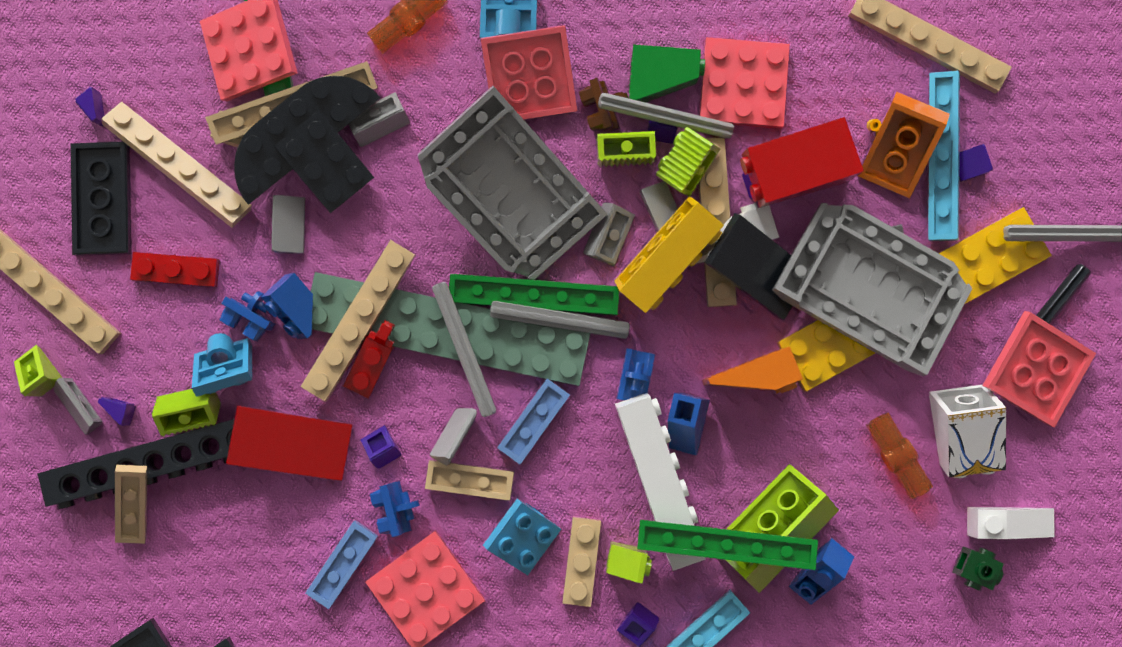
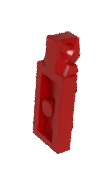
[343,320,395,399]

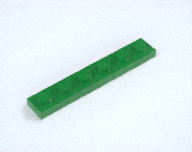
[449,274,619,315]
[637,519,818,570]

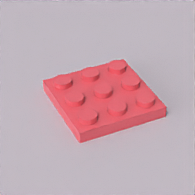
[200,0,297,102]
[481,25,577,120]
[699,37,790,129]
[982,311,1096,428]
[365,530,486,647]

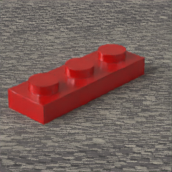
[130,252,220,288]

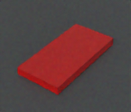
[226,406,352,481]

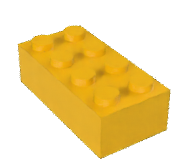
[614,196,724,313]

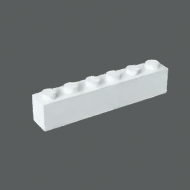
[615,393,706,571]

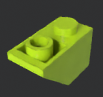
[606,542,652,583]

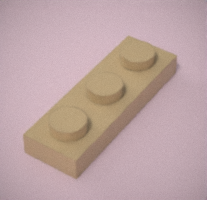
[425,460,514,501]
[115,465,147,544]
[562,517,601,607]

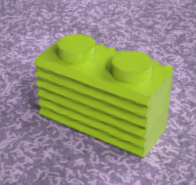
[656,127,721,196]
[597,131,656,168]
[152,389,221,436]

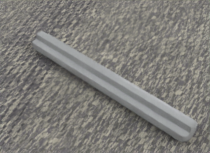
[598,93,734,139]
[1003,225,1122,242]
[432,282,496,417]
[490,301,630,339]

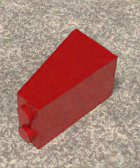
[740,117,864,208]

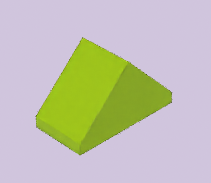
[14,345,63,397]

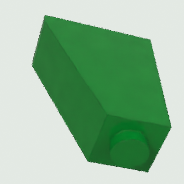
[628,44,705,103]

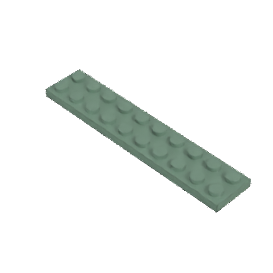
[311,272,590,386]

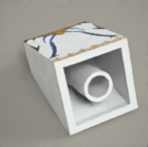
[929,385,1006,478]

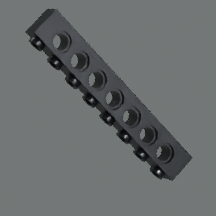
[37,419,235,510]

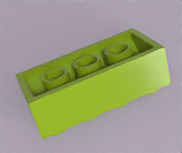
[726,464,839,593]

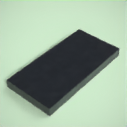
[70,141,132,256]
[704,213,793,320]

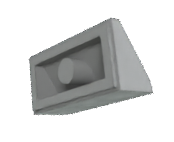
[349,92,410,147]
[640,181,678,232]
[272,195,305,254]
[583,203,635,266]
[54,378,103,435]
[430,408,477,466]

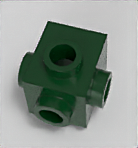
[952,546,1004,591]

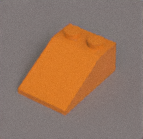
[858,92,950,198]
[702,346,803,394]

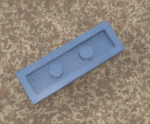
[497,379,570,464]
[305,520,378,609]

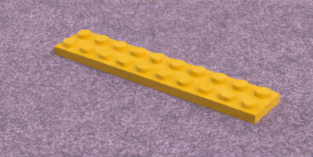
[777,207,1052,392]

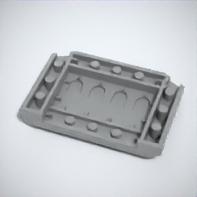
[417,86,607,280]
[772,203,972,377]

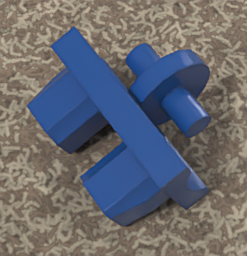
[220,291,276,342]
[616,348,655,401]
[370,481,420,537]

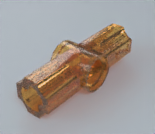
[367,0,448,54]
[866,412,933,499]

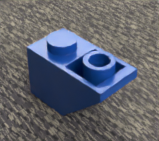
[261,273,313,339]
[668,393,710,455]
[789,538,855,605]

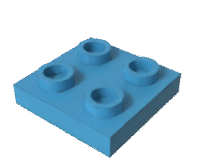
[480,0,537,41]
[192,333,253,397]
[483,498,561,576]

